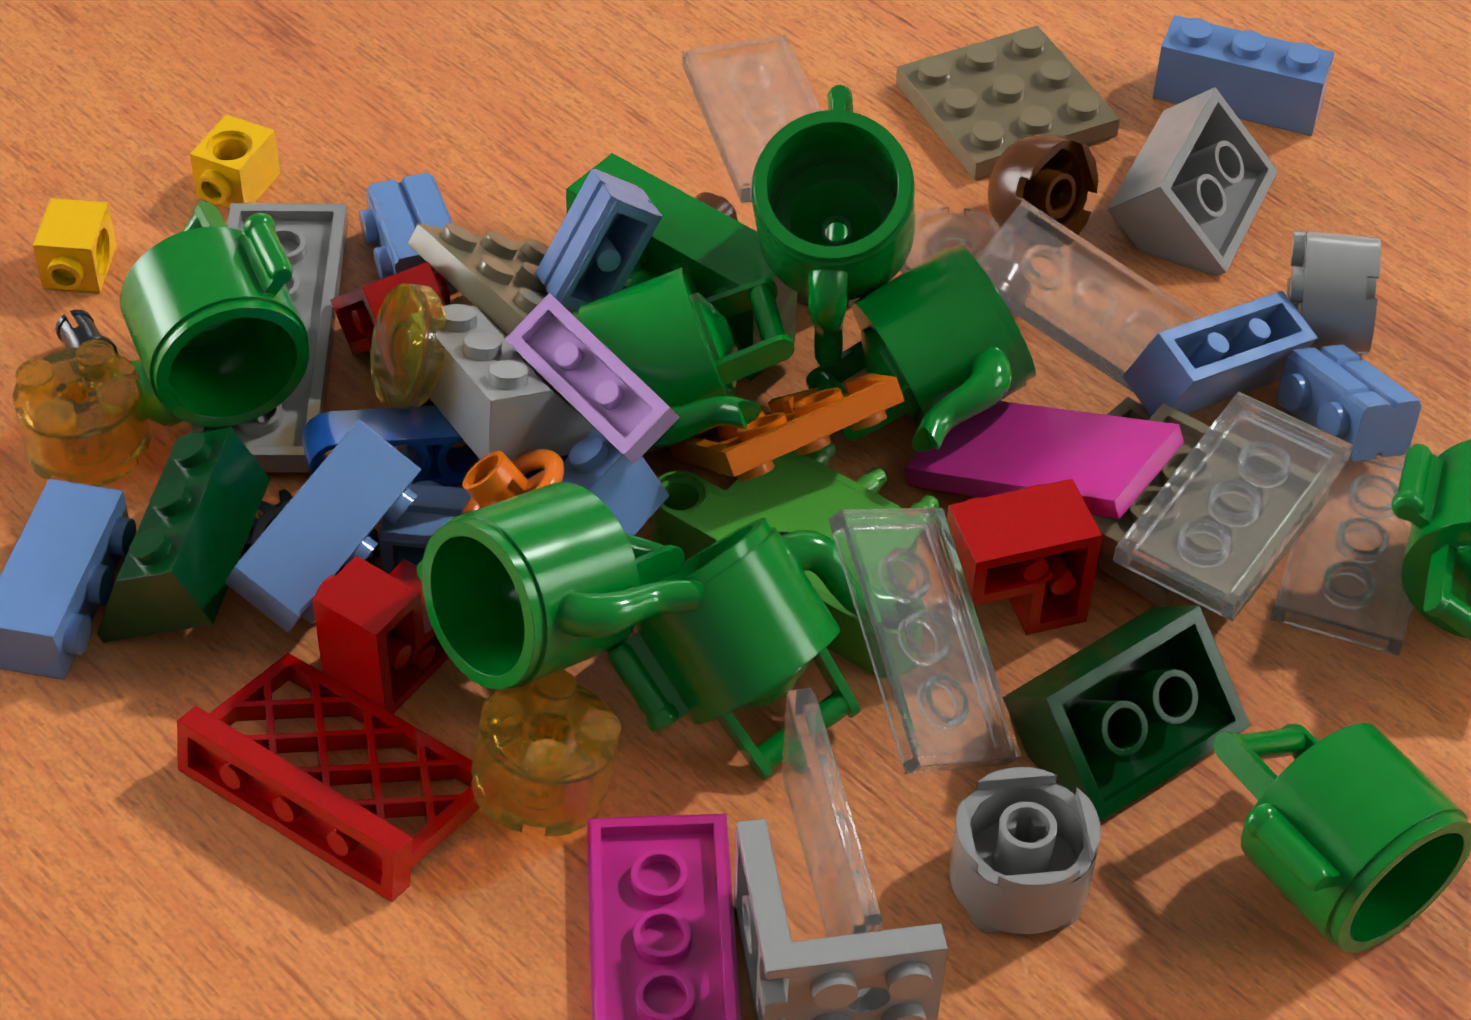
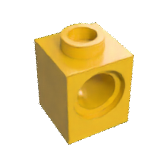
[190,114,281,209]
[33,198,117,293]

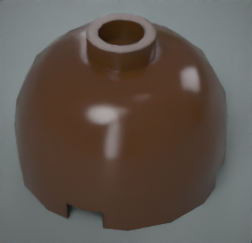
[988,134,1099,251]

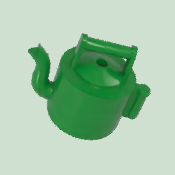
[751,84,915,368]
[117,200,309,427]
[806,245,1036,451]
[571,267,795,454]
[1391,439,1471,640]
[416,482,705,690]
[607,518,899,780]
[1214,723,1471,953]

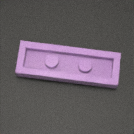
[505,293,679,465]

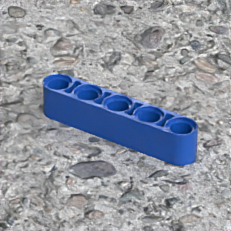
[301,405,568,486]

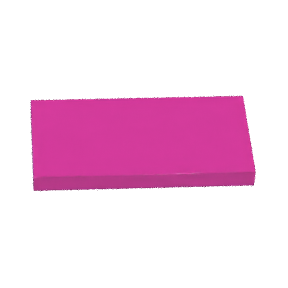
[904,401,1184,519]
[587,814,741,1020]

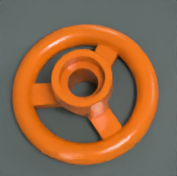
[460,449,564,515]

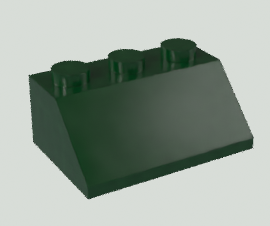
[97,427,270,643]
[1002,605,1250,822]

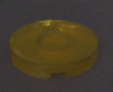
[370,283,446,410]

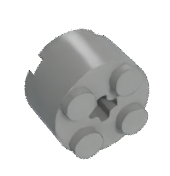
[1286,231,1381,355]
[949,767,1101,934]

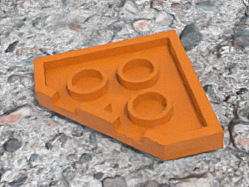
[668,373,905,481]

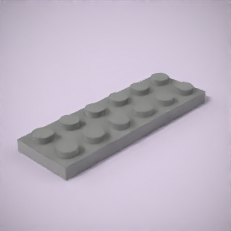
[191,203,348,472]

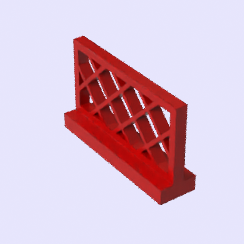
[177,653,499,902]

